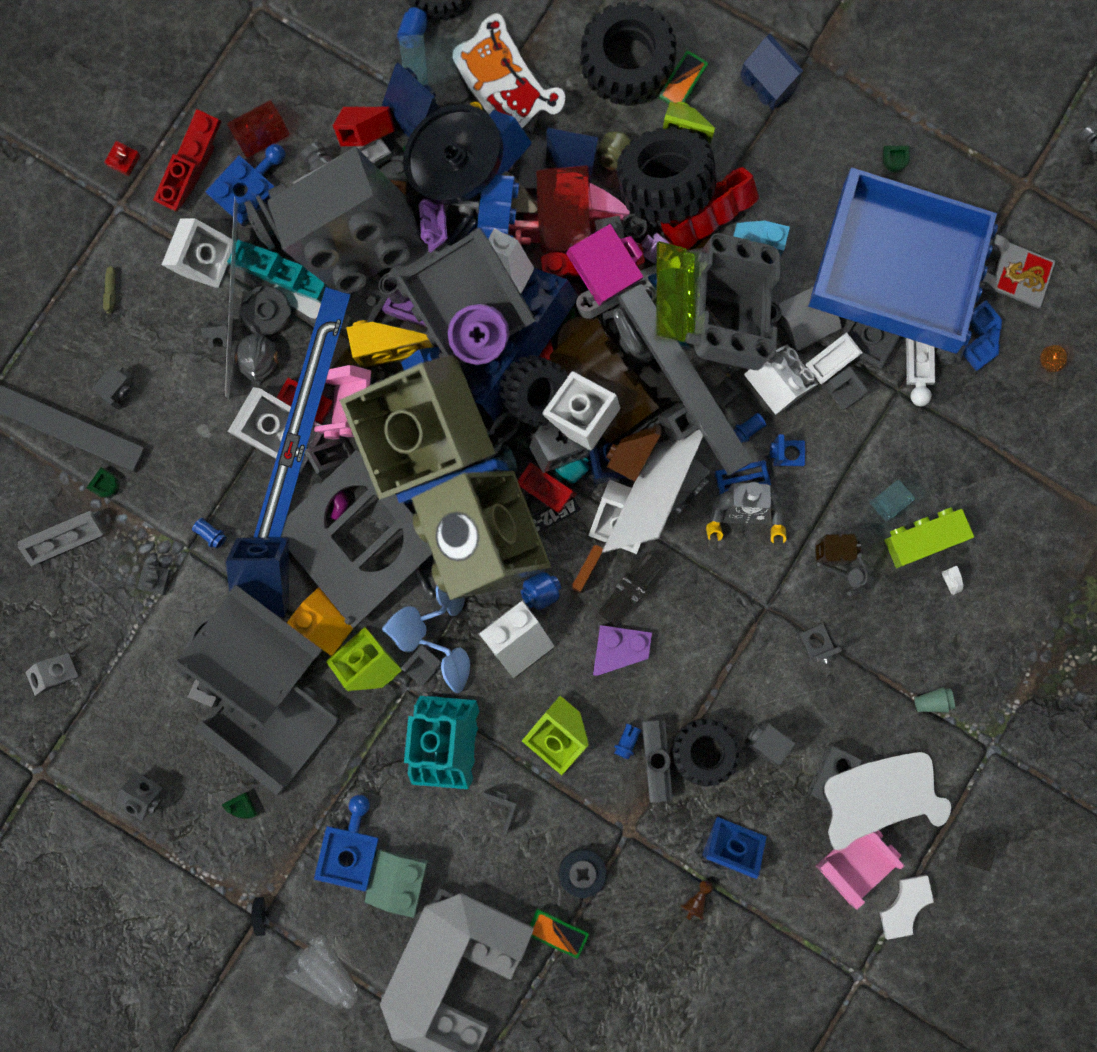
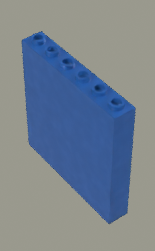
[808,167,998,354]

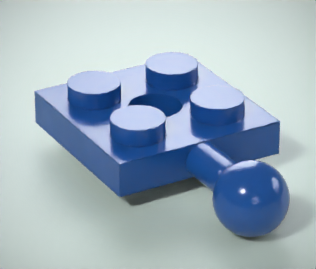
[205,144,285,227]
[314,795,379,891]

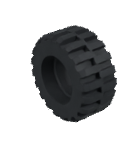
[580,1,677,106]
[616,126,717,224]

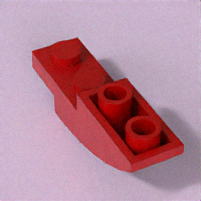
[153,109,222,212]

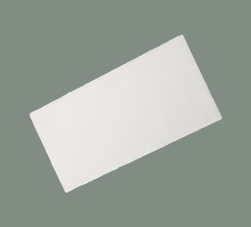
[602,430,703,552]

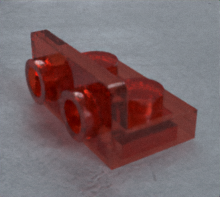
[227,100,289,158]

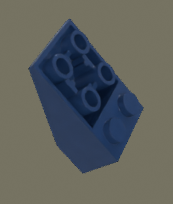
[382,63,438,138]

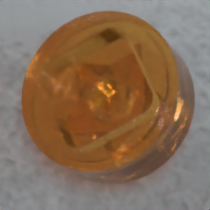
[1040,345,1067,372]

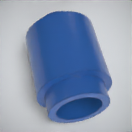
[397,8,428,48]

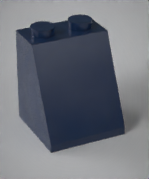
[226,538,289,618]

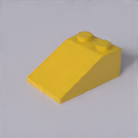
[347,320,435,368]

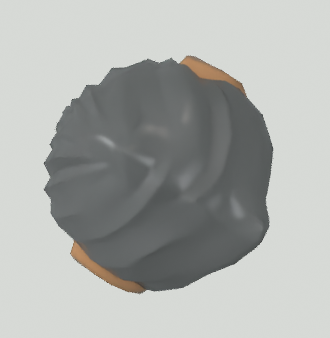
[235,333,278,385]

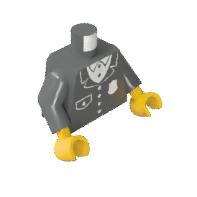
[706,482,786,543]

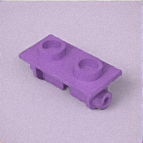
[418,198,447,253]

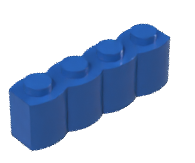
[477,174,519,239]

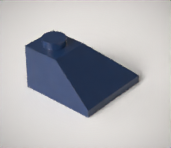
[547,128,598,183]

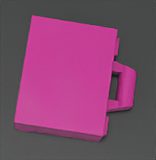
[566,224,643,306]

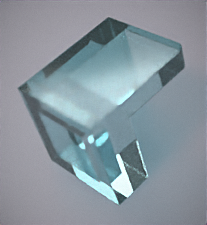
[869,480,915,522]

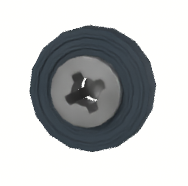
[559,849,607,898]

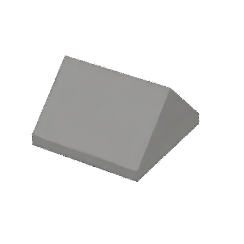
[779,287,842,352]

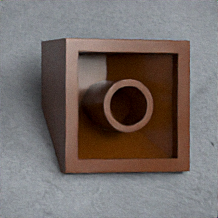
[606,424,662,481]

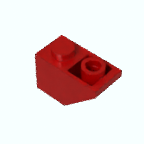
[333,107,396,146]

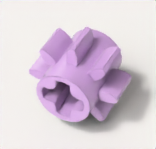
[641,232,672,264]

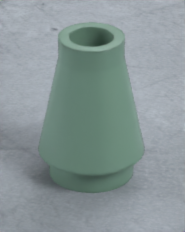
[914,687,955,713]

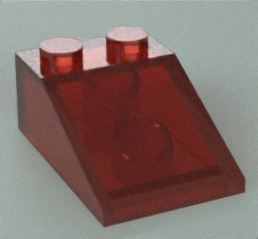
[537,165,595,253]

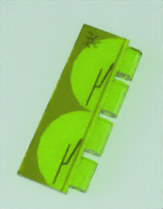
[657,241,696,342]

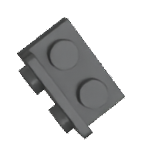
[345,274,387,322]

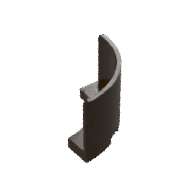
[549,318,659,443]

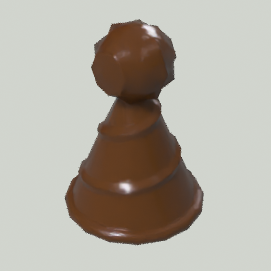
[680,880,713,921]

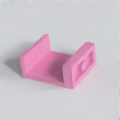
[314,365,371,440]
[816,830,904,909]

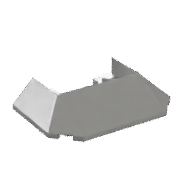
[380,893,534,1052]

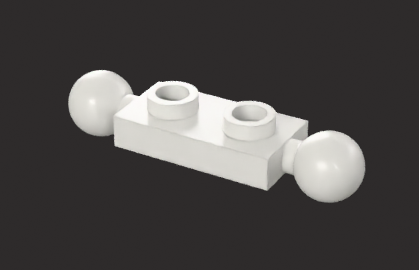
[906,338,935,406]

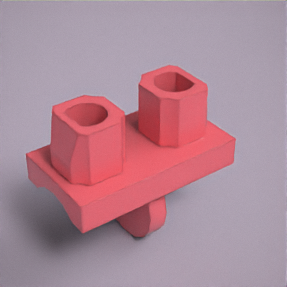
[509,213,541,245]

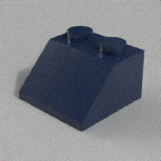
[740,34,803,110]

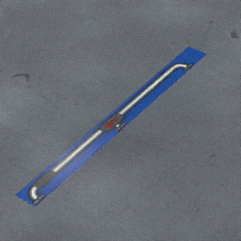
[253,287,351,538]

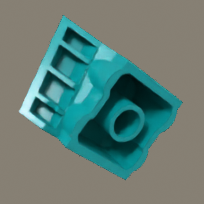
[404,696,480,789]

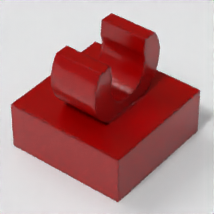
[104,141,141,177]

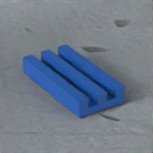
[714,460,771,495]

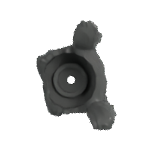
[613,308,655,371]

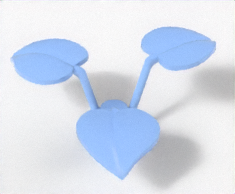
[383,585,470,693]

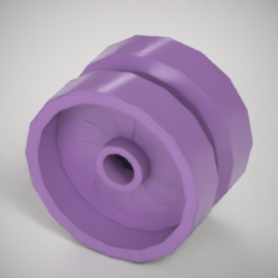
[448,304,510,365]

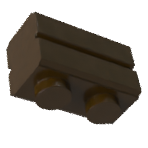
[815,534,861,566]

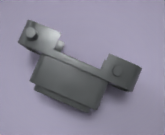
[685,233,784,371]

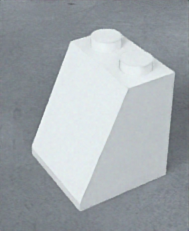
[479,601,555,679]

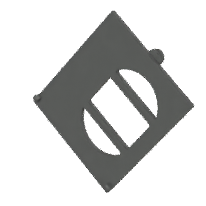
[280,449,432,628]

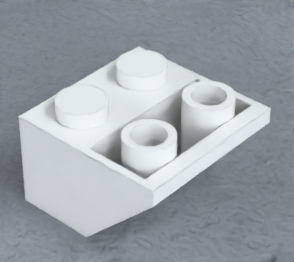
[744,344,818,415]

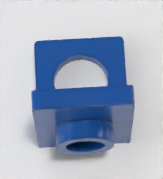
[770,434,805,466]

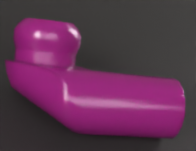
[330,490,349,521]

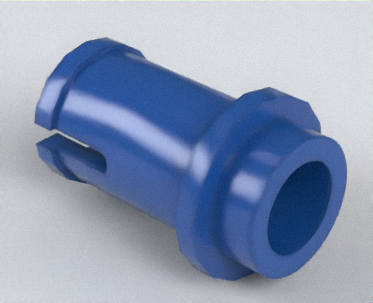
[734,413,766,443]
[192,518,227,549]
[614,724,642,760]

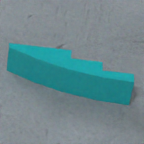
[227,240,329,303]

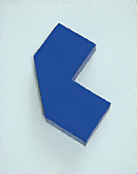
[963,300,1002,371]

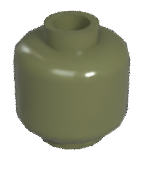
[597,131,631,170]

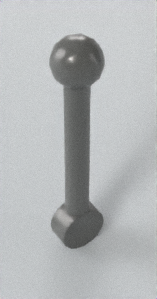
[415,566,434,600]

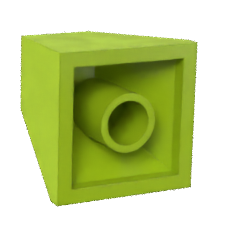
[663,102,715,144]
[326,627,402,691]
[522,696,589,776]

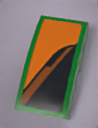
[659,50,708,104]
[529,908,589,959]

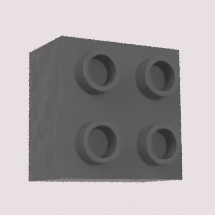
[267,146,425,293]

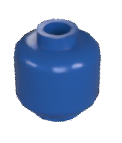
[521,572,561,610]

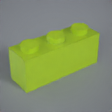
[884,507,974,568]

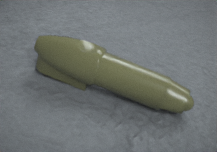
[103,266,116,314]

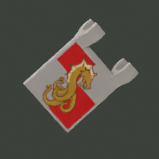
[979,235,1056,308]

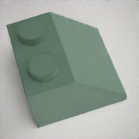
[365,849,429,918]

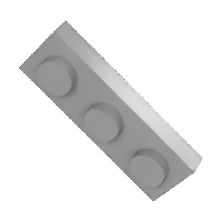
[18,510,103,566]

